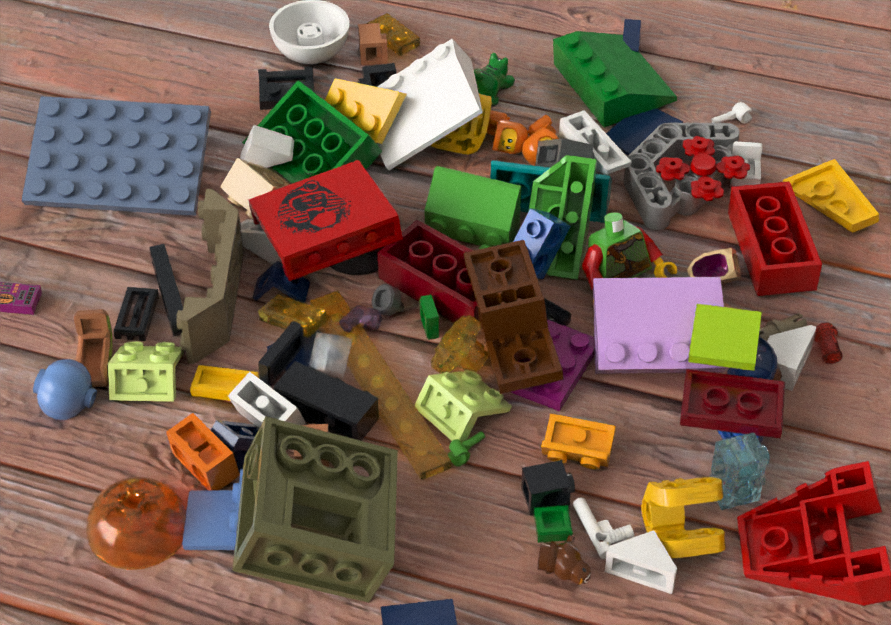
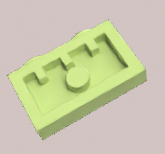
[108,341,184,402]
[414,370,512,443]

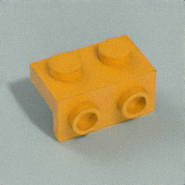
[541,413,616,470]

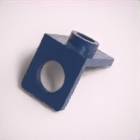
[252,260,310,304]

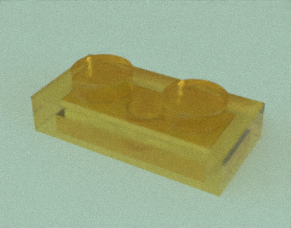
[367,13,420,56]
[258,294,328,338]

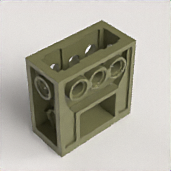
[232,416,398,603]

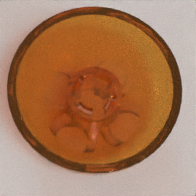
[86,477,187,570]

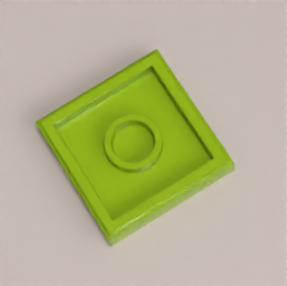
[688,304,762,371]

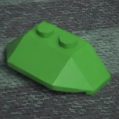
[529,155,597,280]

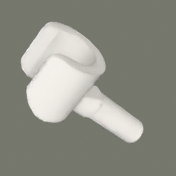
[712,102,752,124]

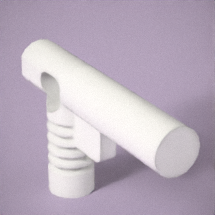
[573,497,634,559]

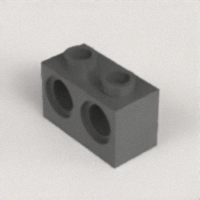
[535,138,595,168]

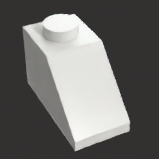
[767,325,817,391]

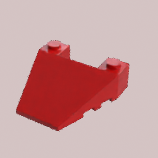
[737,461,891,606]

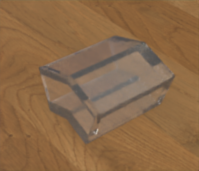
[309,333,352,380]

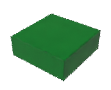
[420,295,439,340]
[534,505,573,543]

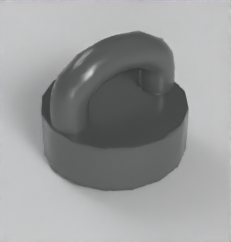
[372,284,404,316]

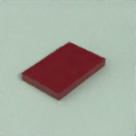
[680,369,785,439]

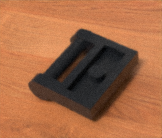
[258,66,314,110]

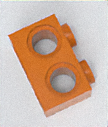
[166,413,240,491]

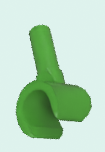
[448,431,485,466]

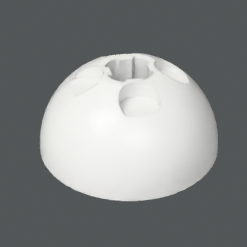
[269,0,349,64]

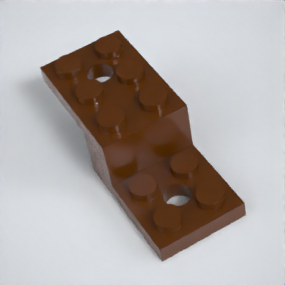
[463,240,564,394]

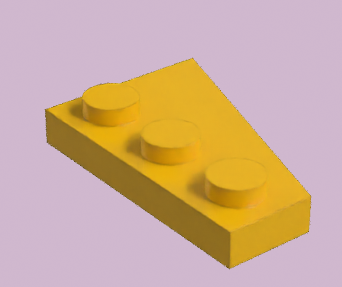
[783,159,879,233]

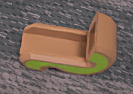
[74,309,113,387]

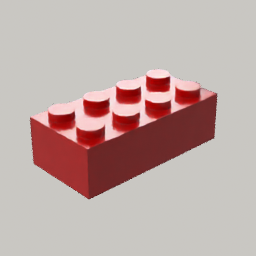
[728,181,822,296]

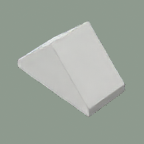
[240,125,294,168]
[605,530,677,594]

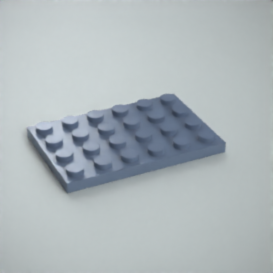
[22,96,211,216]

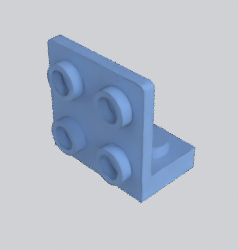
[182,469,243,550]

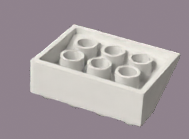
[376,39,483,171]

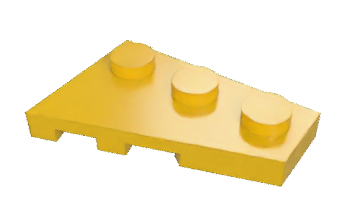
[325,78,407,144]

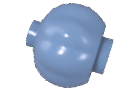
[33,359,97,420]

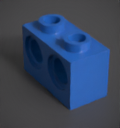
[513,208,571,279]

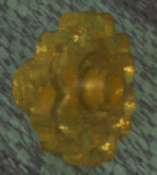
[431,315,488,374]

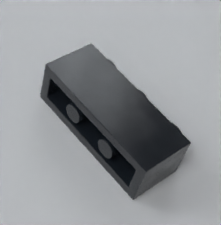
[273,361,379,441]

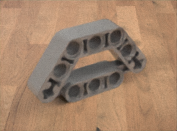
[624,123,740,230]

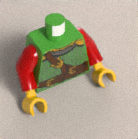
[582,212,677,305]

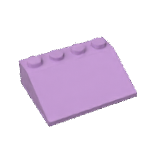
[593,277,728,374]

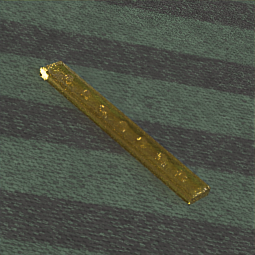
[310,290,451,480]

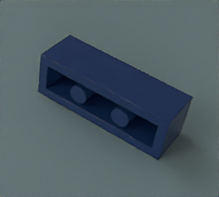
[623,19,641,53]

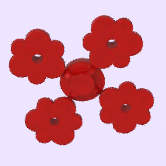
[656,136,750,201]

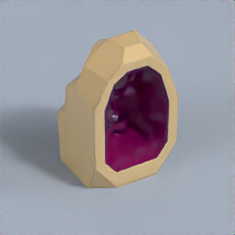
[687,248,741,284]

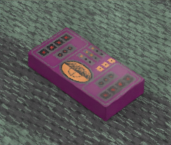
[0,282,42,315]

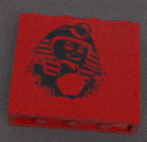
[248,160,403,281]

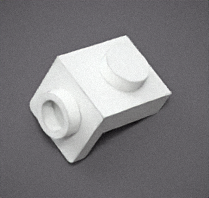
[730,141,762,186]

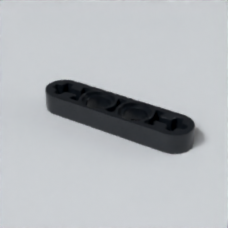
[149,244,183,337]

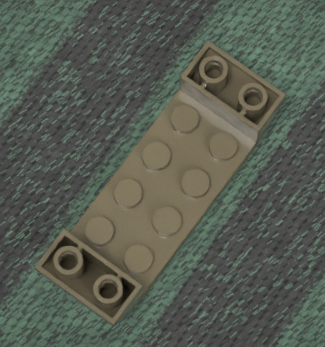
[177,189,244,364]

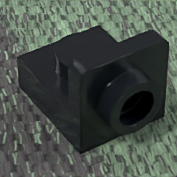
[358,63,396,87]

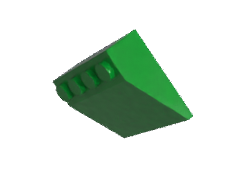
[553,31,677,128]
[242,80,382,184]

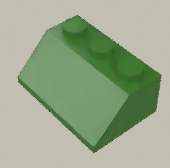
[424,166,521,247]

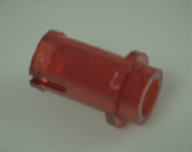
[814,322,843,364]

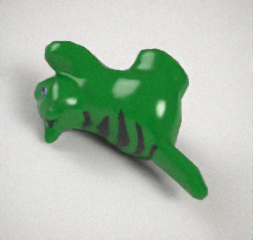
[474,53,515,106]

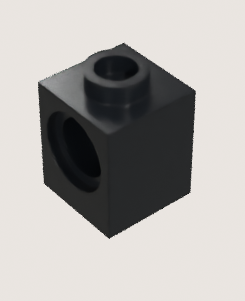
[521,460,575,515]

